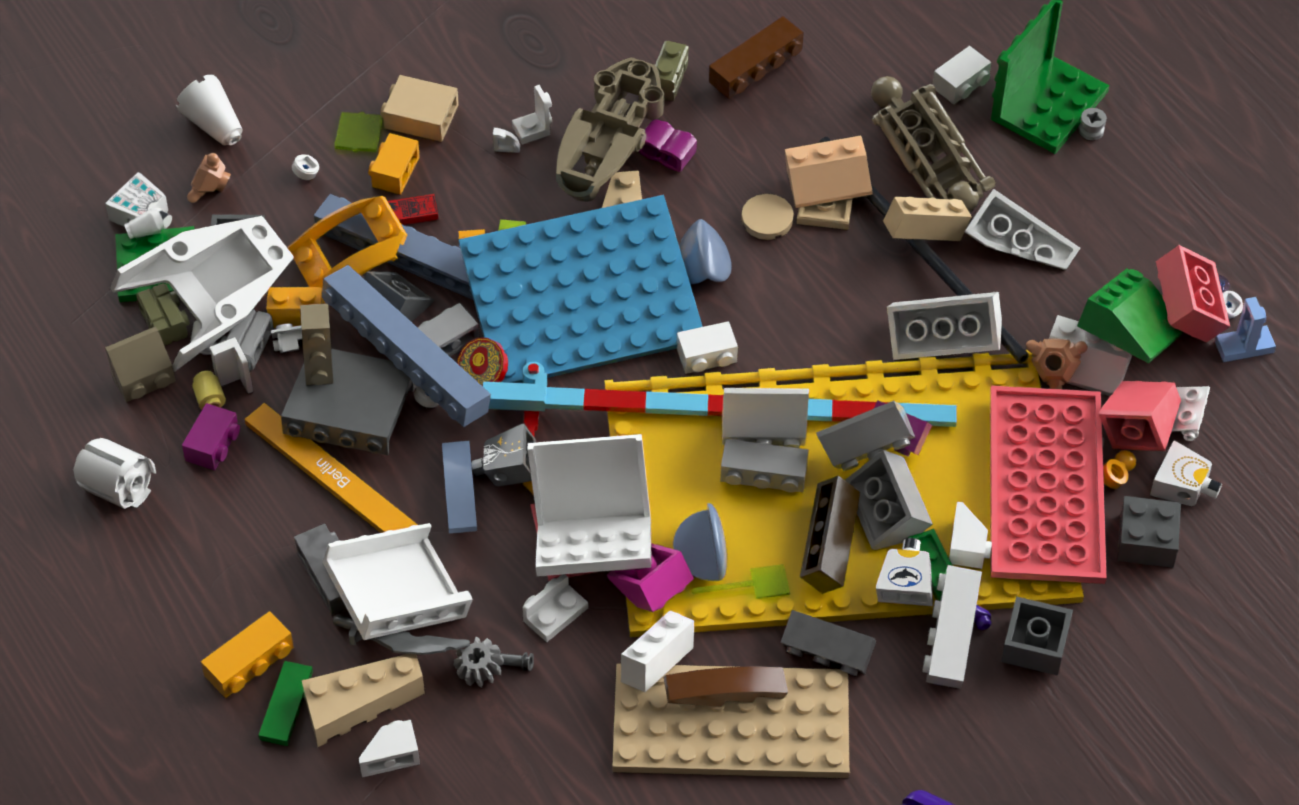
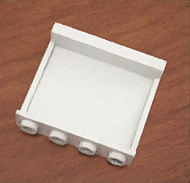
[322,523,473,640]

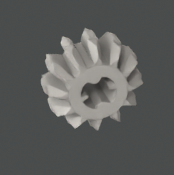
[454,637,504,688]

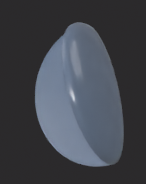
[679,219,732,284]
[673,503,727,581]

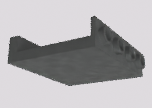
[281,349,416,455]

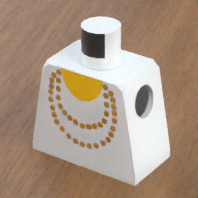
[1150,441,1222,506]

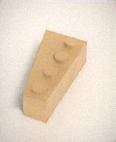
[302,654,425,747]

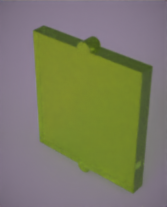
[335,112,383,153]

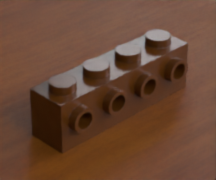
[709,16,804,99]

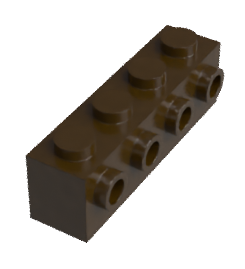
[800,476,861,594]

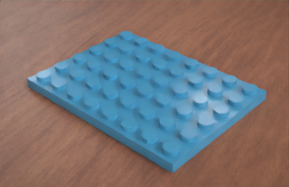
[458,195,703,383]

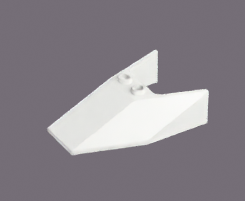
[110,216,294,372]

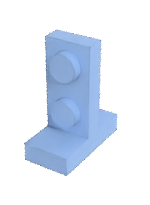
[1215,297,1276,362]

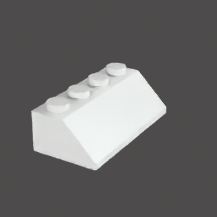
[887,292,1002,360]

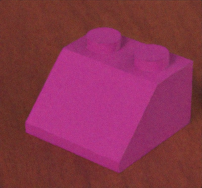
[607,543,694,612]

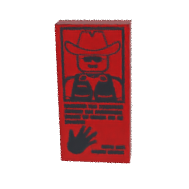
[387,194,439,225]

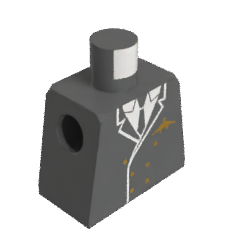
[471,424,536,486]

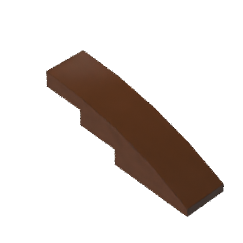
[663,666,788,707]

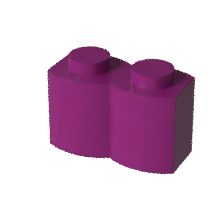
[638,119,697,172]

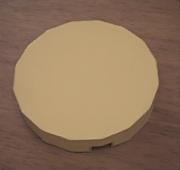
[741,194,794,240]

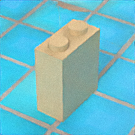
[380,75,458,142]

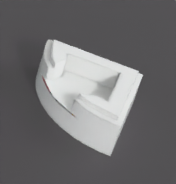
[493,128,520,153]

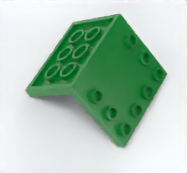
[991,0,1110,154]

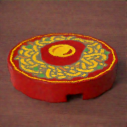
[457,338,508,386]

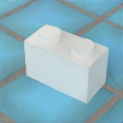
[933,46,991,104]
[677,321,738,374]

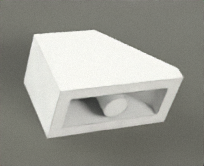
[949,502,992,569]
[359,720,420,777]

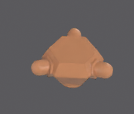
[187,153,231,203]
[1026,339,1088,389]

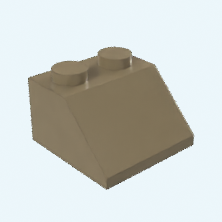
[105,326,176,402]

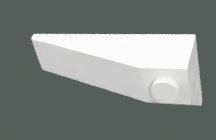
[964,189,1080,270]

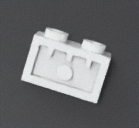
[523,574,588,642]

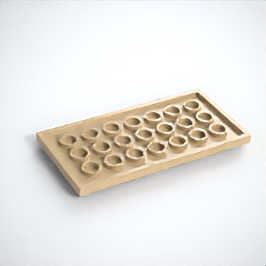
[613,664,849,778]

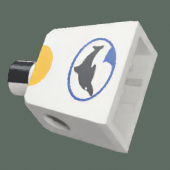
[876,538,933,606]

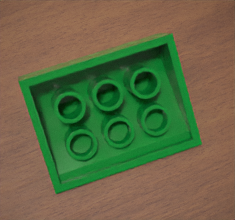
[1077,268,1184,363]

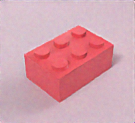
[1156,245,1230,343]

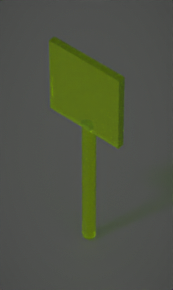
[691,564,790,599]

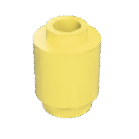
[192,371,226,410]

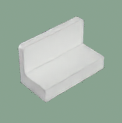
[210,337,253,393]

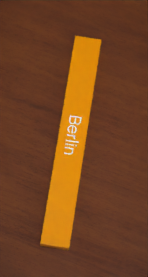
[244,403,419,533]

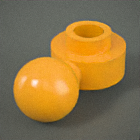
[1103,450,1136,489]

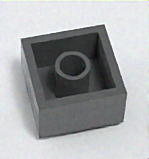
[1117,496,1181,568]
[1001,596,1073,676]

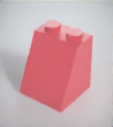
[1099,381,1181,451]

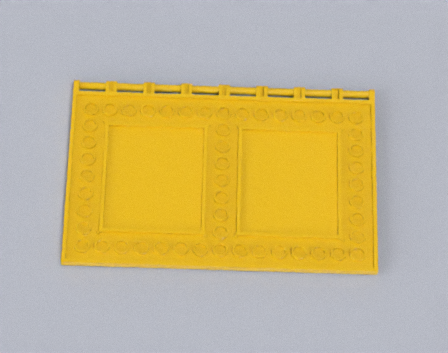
[604,350,1084,637]

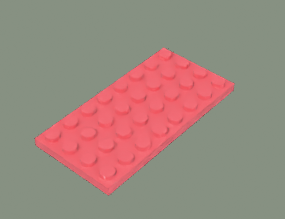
[990,386,1106,584]

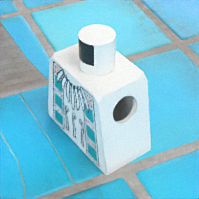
[105,172,172,228]

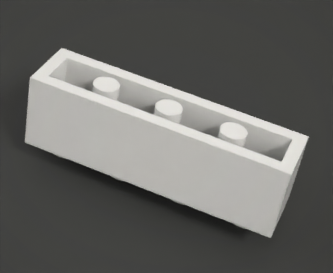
[922,565,982,689]

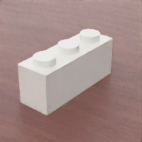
[621,611,694,692]

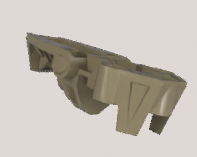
[556,57,664,202]

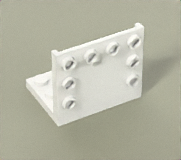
[528,434,651,576]

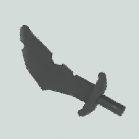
[333,614,470,655]

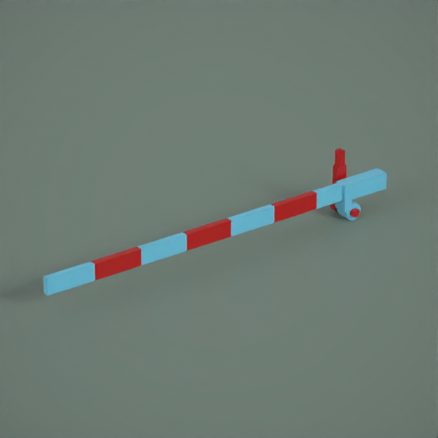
[483,362,957,438]

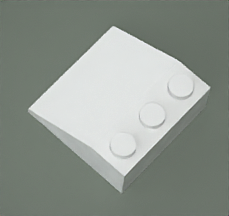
[722,388,809,448]

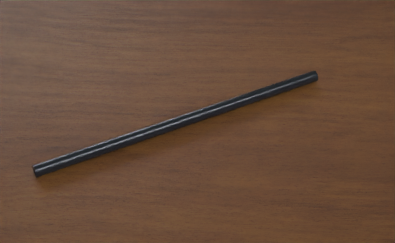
[819,137,1029,363]

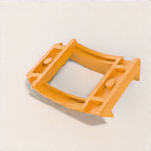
[287,196,407,304]

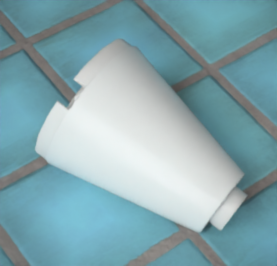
[176,75,243,146]

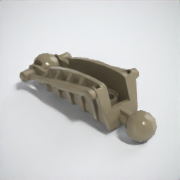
[871,76,996,212]

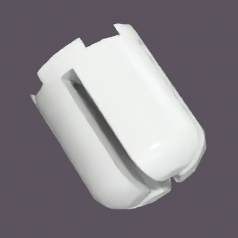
[73,438,156,509]

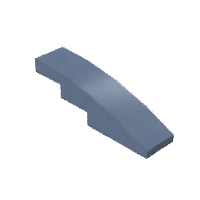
[442,441,477,533]

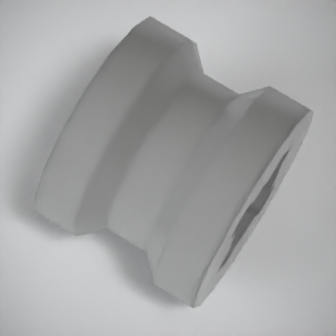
[1079,108,1107,140]

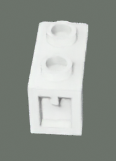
[512,85,552,144]

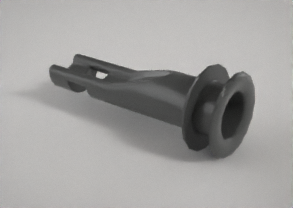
[500,652,534,671]

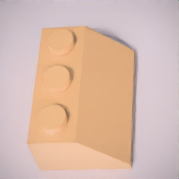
[785,136,872,208]

